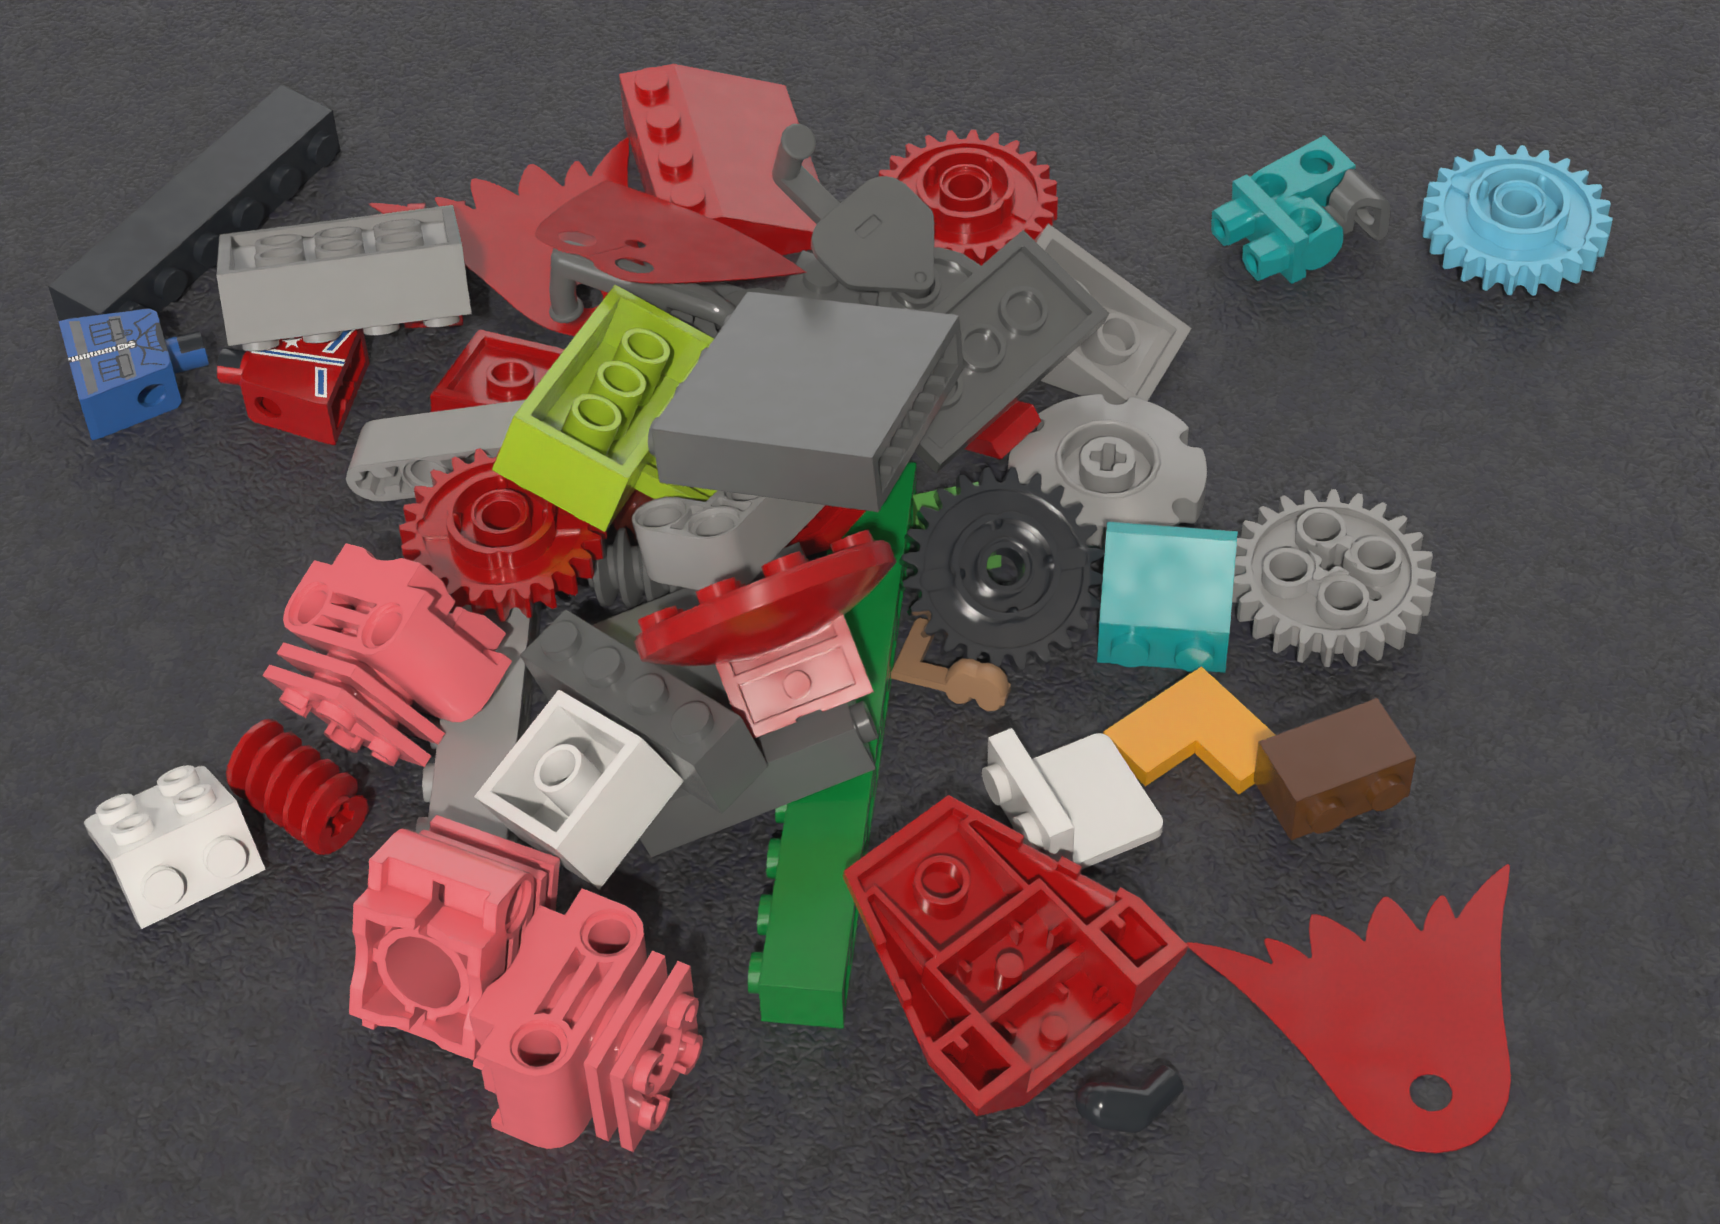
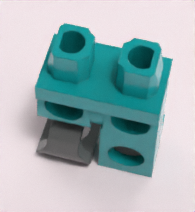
[1211,135,1391,284]

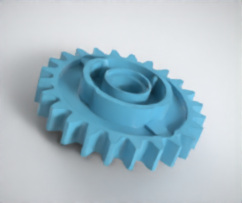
[1421,145,1613,296]

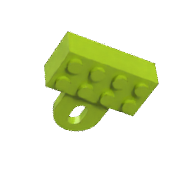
[492,285,717,532]

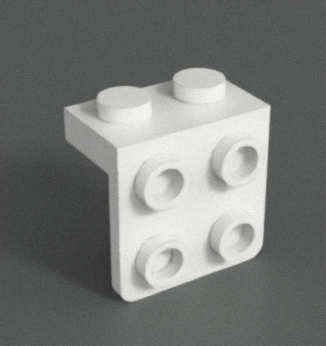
[982,728,1163,870]
[84,765,266,929]

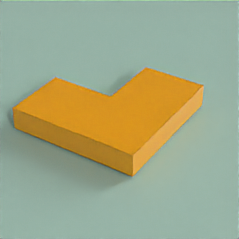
[1103,666,1275,794]

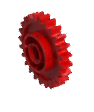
[879,130,1058,266]
[399,447,607,622]

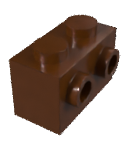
[1254,698,1416,840]

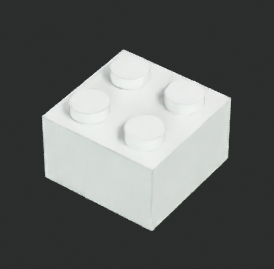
[474,690,684,890]

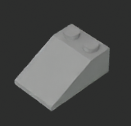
[1034,224,1192,405]

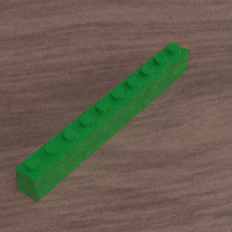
[748,462,917,1029]

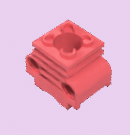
[262,543,512,767]
[349,815,560,1070]
[469,888,703,1152]

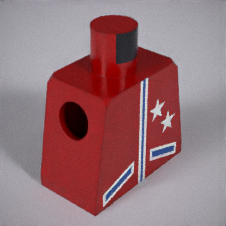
[217,328,370,445]

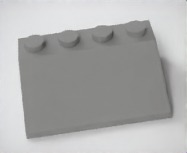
[216,205,471,351]

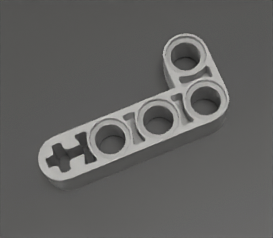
[346,400,525,501]
[632,491,825,590]

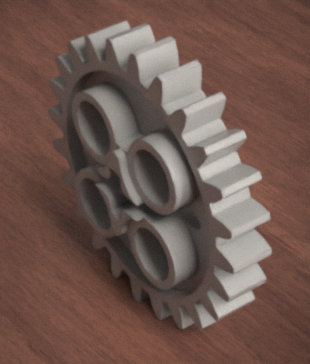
[1232,489,1436,667]

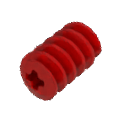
[226,718,369,855]

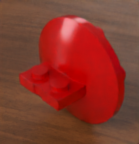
[634,530,896,739]

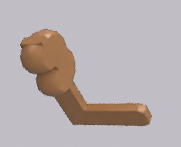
[891,618,1011,711]

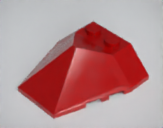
[843,795,1188,1116]

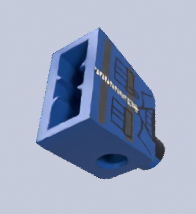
[59,309,209,440]

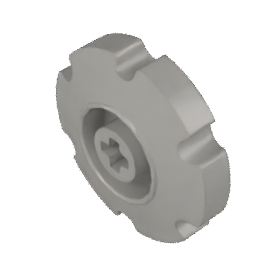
[1008,394,1207,551]

